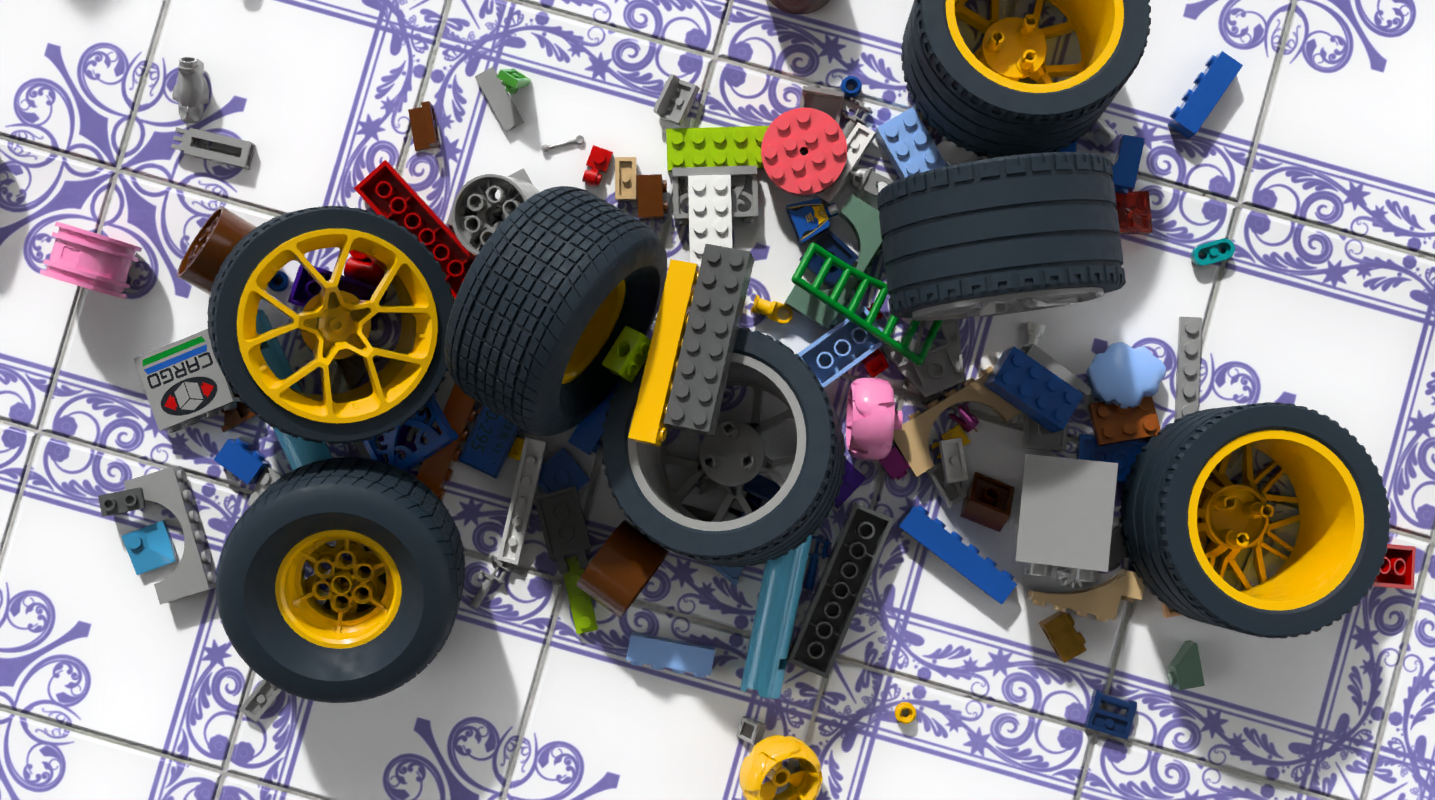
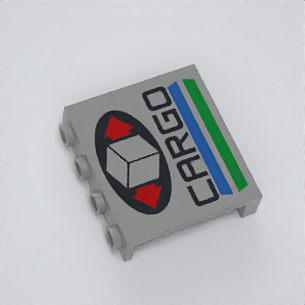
[134,329,241,433]

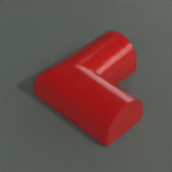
[344,257,385,287]

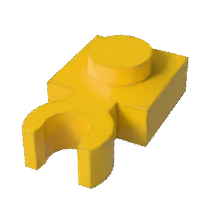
[930,424,971,458]

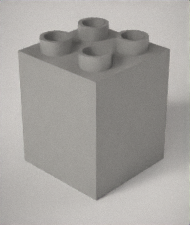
[1015,454,1118,582]

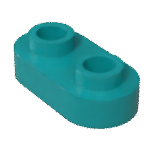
[1191,238,1235,266]

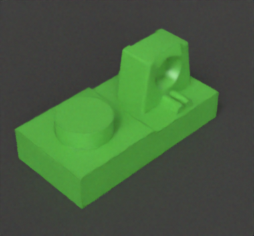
[497,69,531,94]

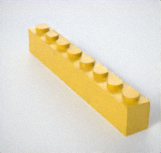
[628,259,700,447]

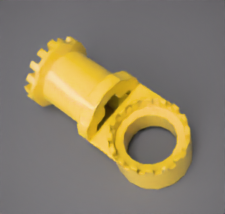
[750,295,793,324]

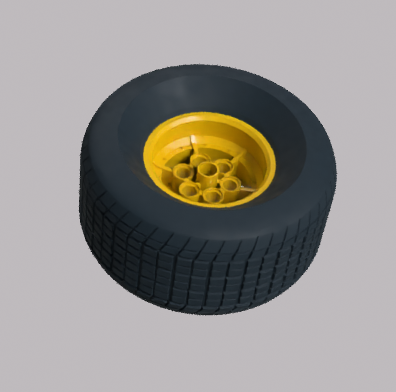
[445,186,667,436]
[216,457,465,703]

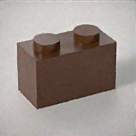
[636,174,668,221]

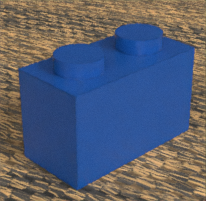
[213,438,270,485]

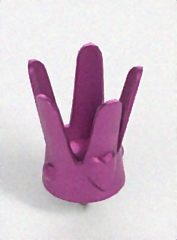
[949,402,979,433]

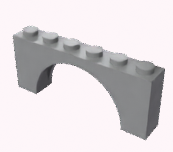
[124,466,216,605]

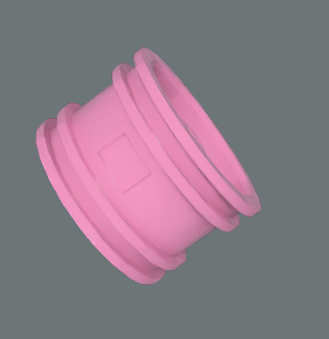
[39,222,142,299]

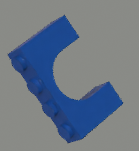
[1058,135,1145,194]

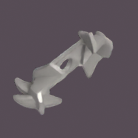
[848,167,895,200]

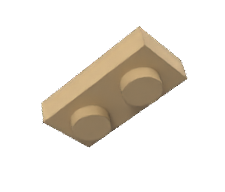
[615,157,637,201]

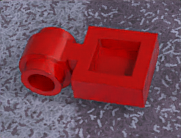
[582,145,613,188]

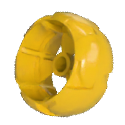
[739,735,823,800]

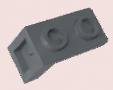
[98,487,146,517]

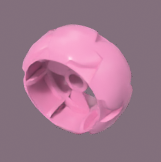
[846,378,903,460]

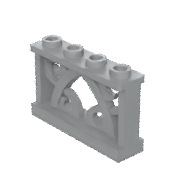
[672,166,759,225]

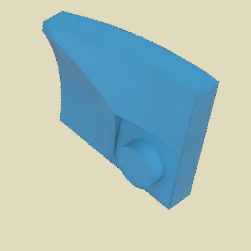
[121,520,177,575]

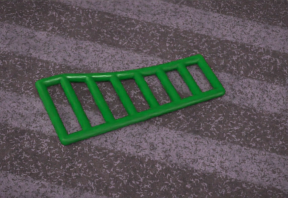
[791,242,943,366]

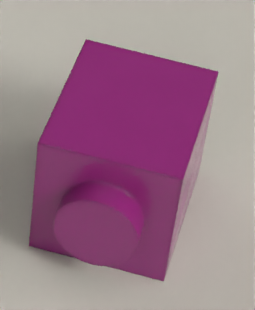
[877,446,910,480]

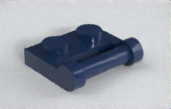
[1084,689,1137,740]

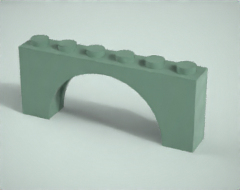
[784,194,883,331]

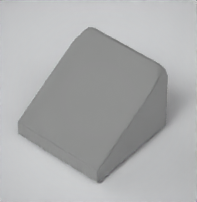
[736,716,767,745]

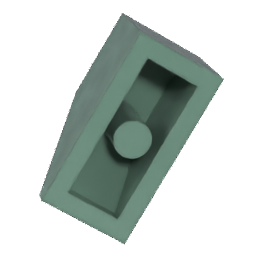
[1167,640,1205,690]

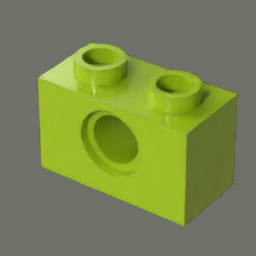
[602,326,651,383]

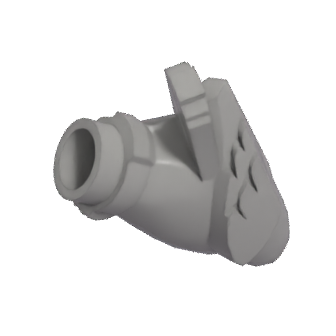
[172,56,209,123]

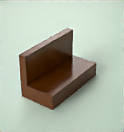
[408,101,441,151]

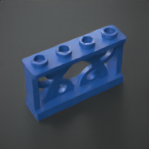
[361,394,459,472]

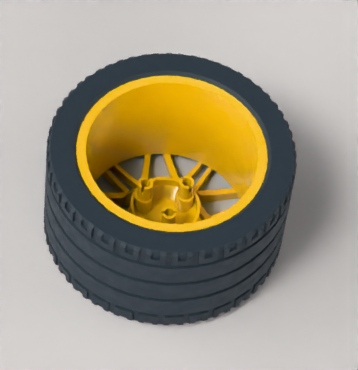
[1119,402,1391,638]

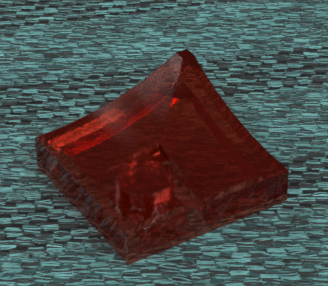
[1115,191,1153,234]

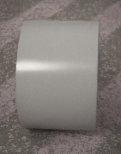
[452,174,540,255]

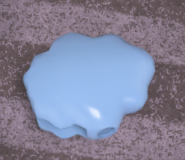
[1087,342,1166,409]

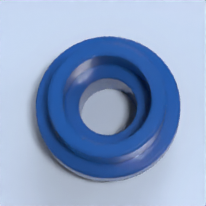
[841,76,862,98]
[268,271,289,292]

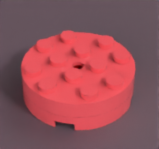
[761,108,847,197]

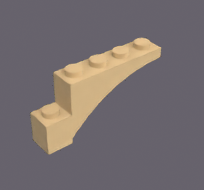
[1027,569,1145,622]

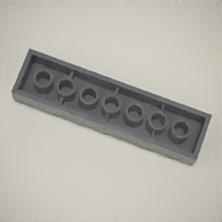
[664,244,755,437]
[787,501,895,679]

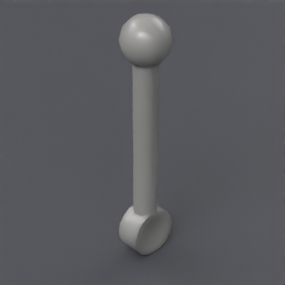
[541,135,584,152]

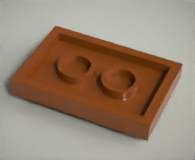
[1088,396,1161,446]

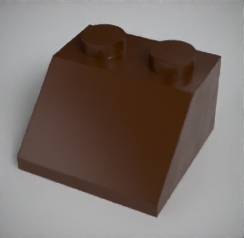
[960,471,1015,532]

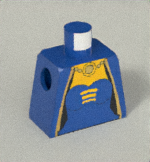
[785,198,839,246]

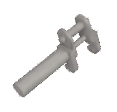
[841,97,873,140]
[470,554,512,609]

